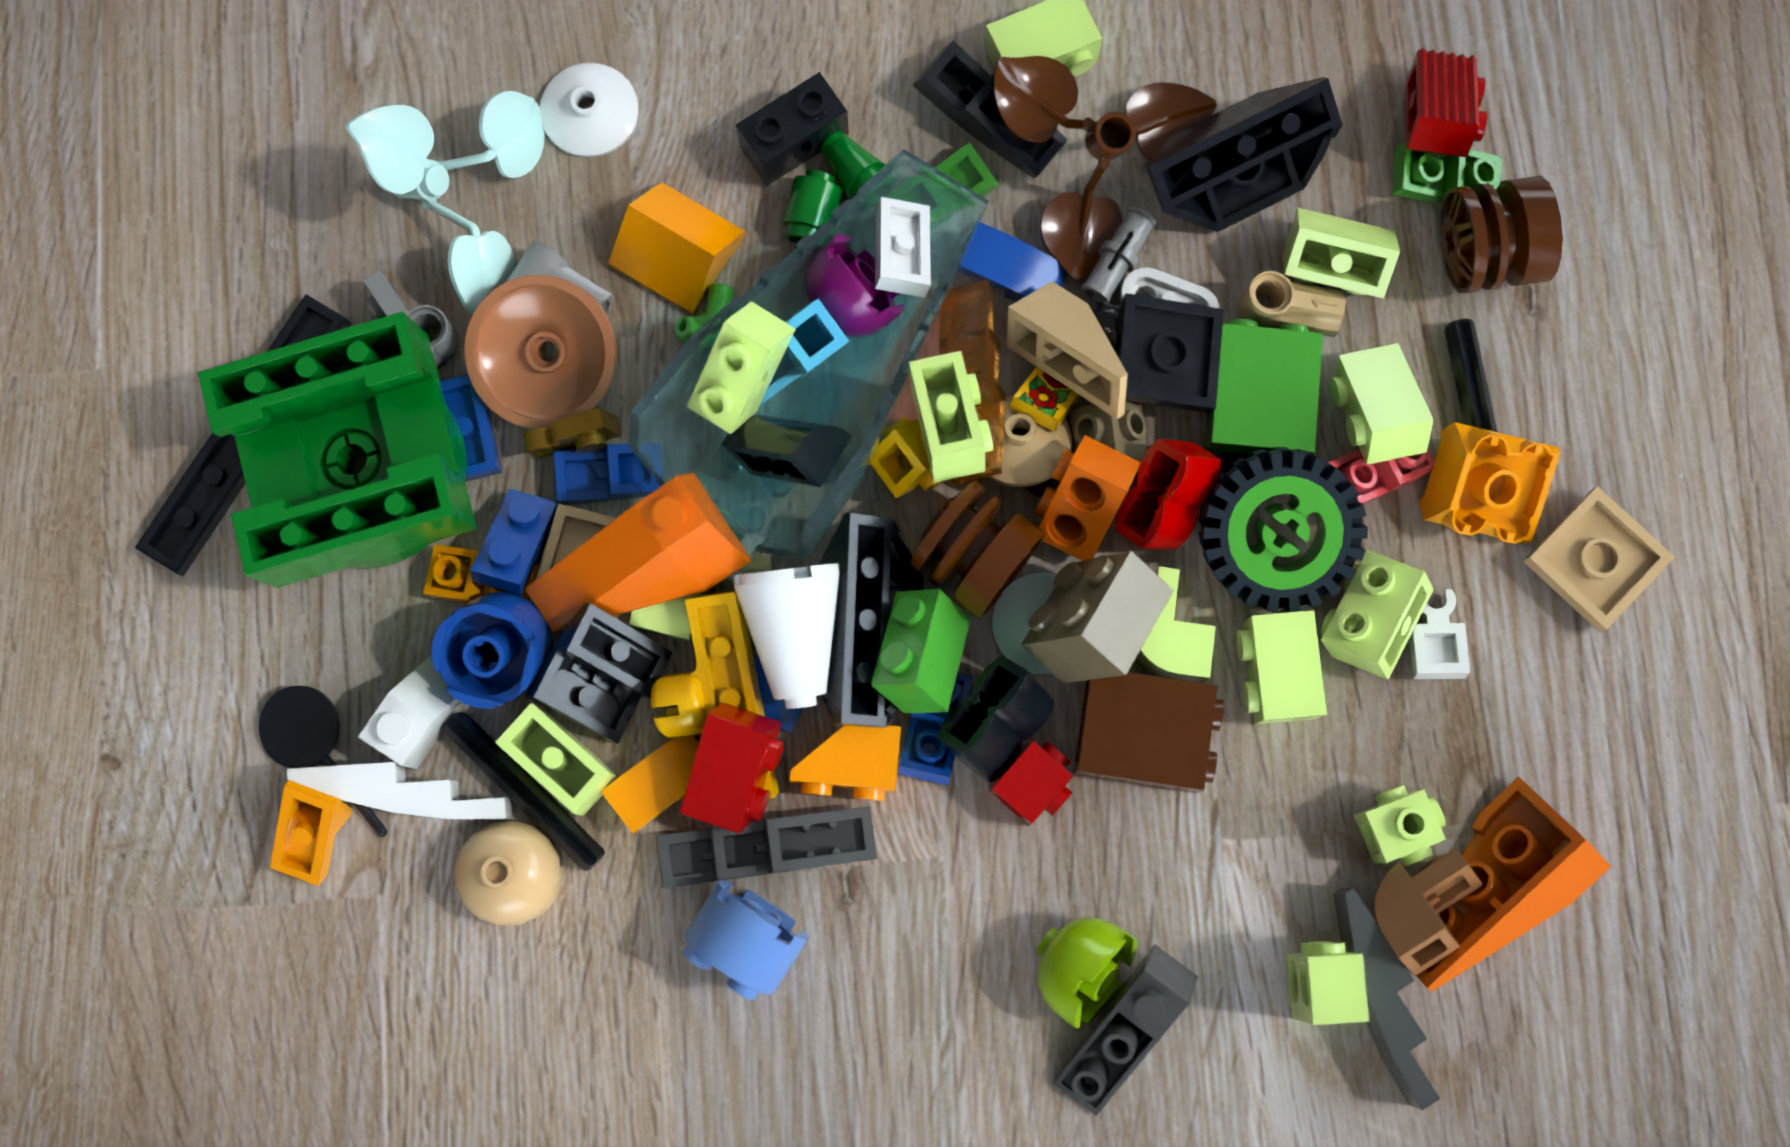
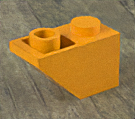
[790,725,901,801]

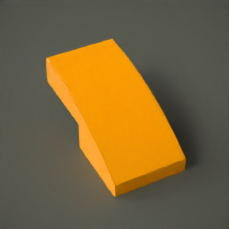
[600,735,699,834]

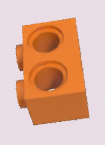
[1034,435,1141,561]

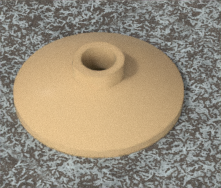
[978,396,1072,487]

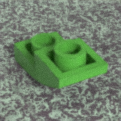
[1391,142,1502,204]

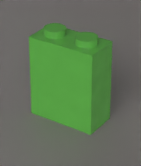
[1204,319,1323,455]

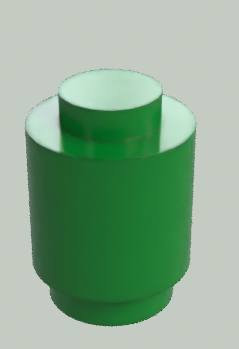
[782,169,843,248]

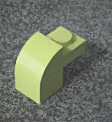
[1136,566,1216,683]

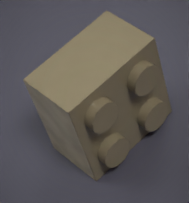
[1021,551,1174,683]

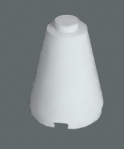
[733,563,839,709]

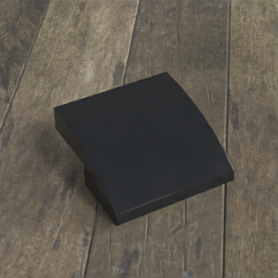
[525,603,673,744]

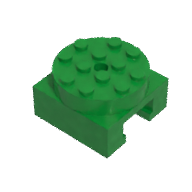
[197,311,477,588]

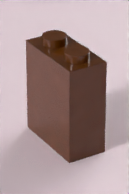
[1073,672,1224,793]

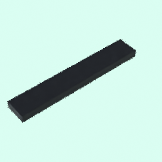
[135,294,352,576]

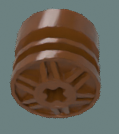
[1440,175,1563,293]
[909,479,1046,620]

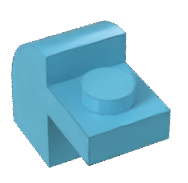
[760,299,849,405]

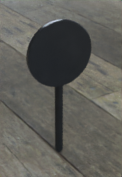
[259,685,387,837]

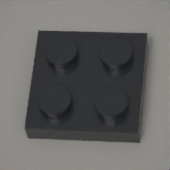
[1115,293,1224,413]

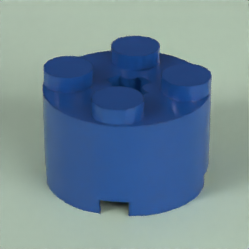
[431,592,553,709]

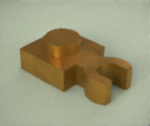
[523,407,622,458]

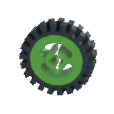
[1198,447,1368,613]

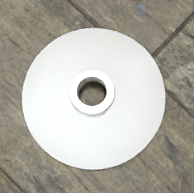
[540,63,638,158]

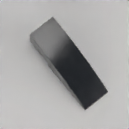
[913,40,1068,178]

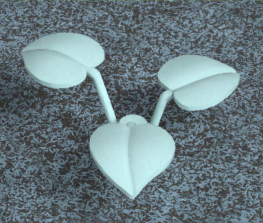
[345,91,545,317]

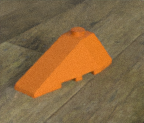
[524,473,752,632]
[1416,776,1612,992]

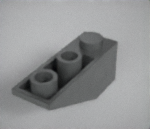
[1053,944,1198,1116]

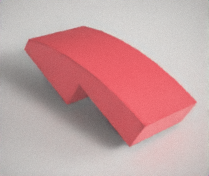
[1328,449,1434,504]

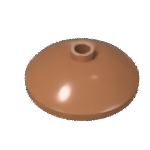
[464,275,618,429]

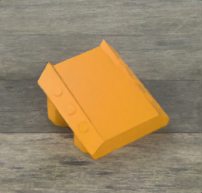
[1418,422,1561,545]

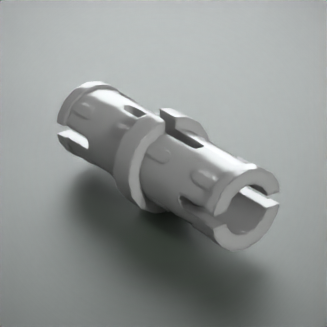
[1080,206,1157,306]

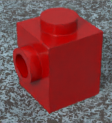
[990,741,1073,826]

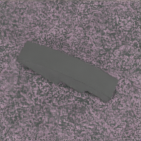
[656,806,877,889]
[1333,888,1440,1111]

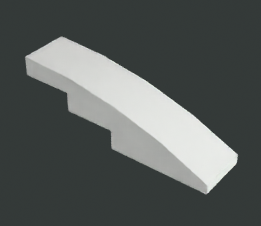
[287,762,513,819]

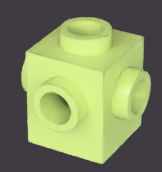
[1353,785,1446,866]

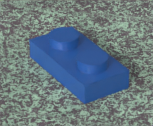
[440,375,503,482]
[470,488,558,595]

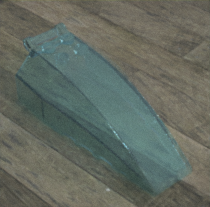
[629,149,989,582]

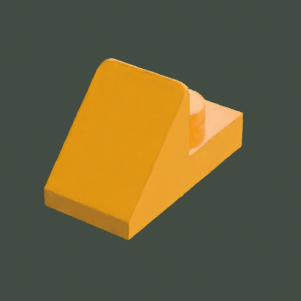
[270,780,353,886]

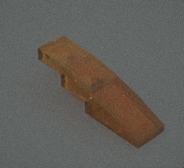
[939,280,1006,485]

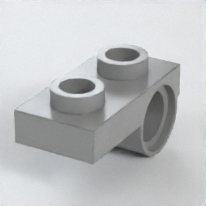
[363,269,459,370]

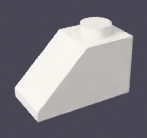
[358,655,462,770]

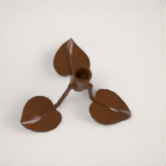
[993,56,1217,281]

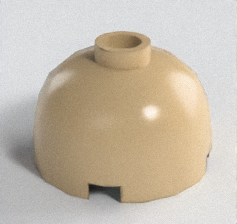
[454,820,563,926]

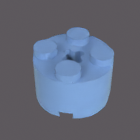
[682,879,809,1001]

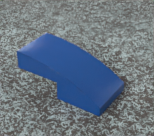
[958,222,1067,302]
[552,442,661,505]

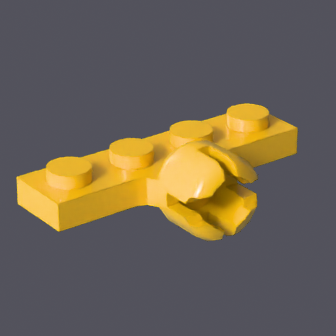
[651,590,779,799]

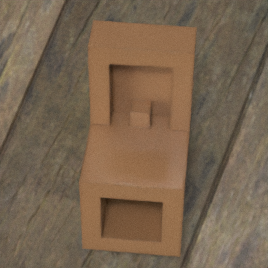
[1375,848,1483,976]

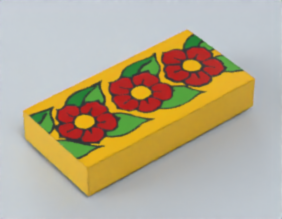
[1010,367,1081,433]

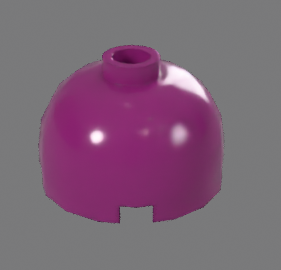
[805,234,904,338]

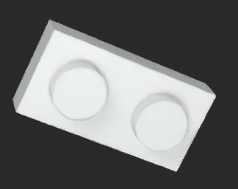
[875,197,931,298]

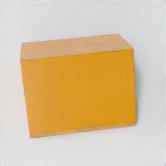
[608,182,746,316]

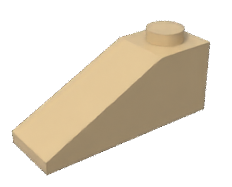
[1007,281,1127,419]

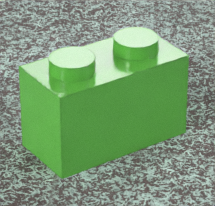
[871,589,971,713]

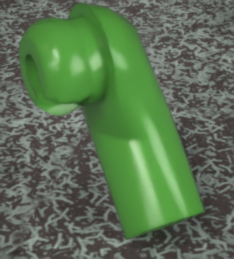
[674,283,734,349]

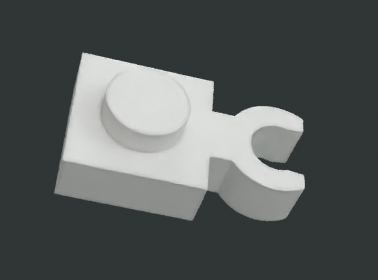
[1409,589,1470,680]

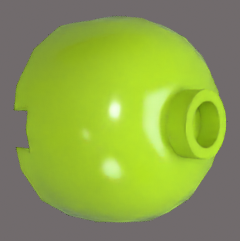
[1037,917,1138,1028]

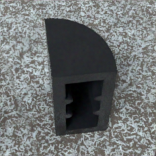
[721,415,852,488]

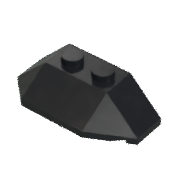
[1146,77,1343,232]
[819,512,923,728]

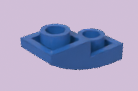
[897,673,973,786]

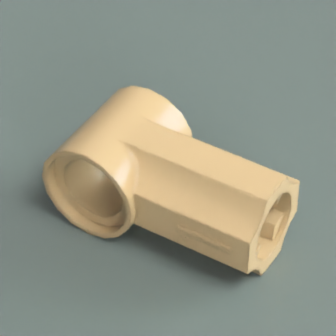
[1237,271,1346,337]

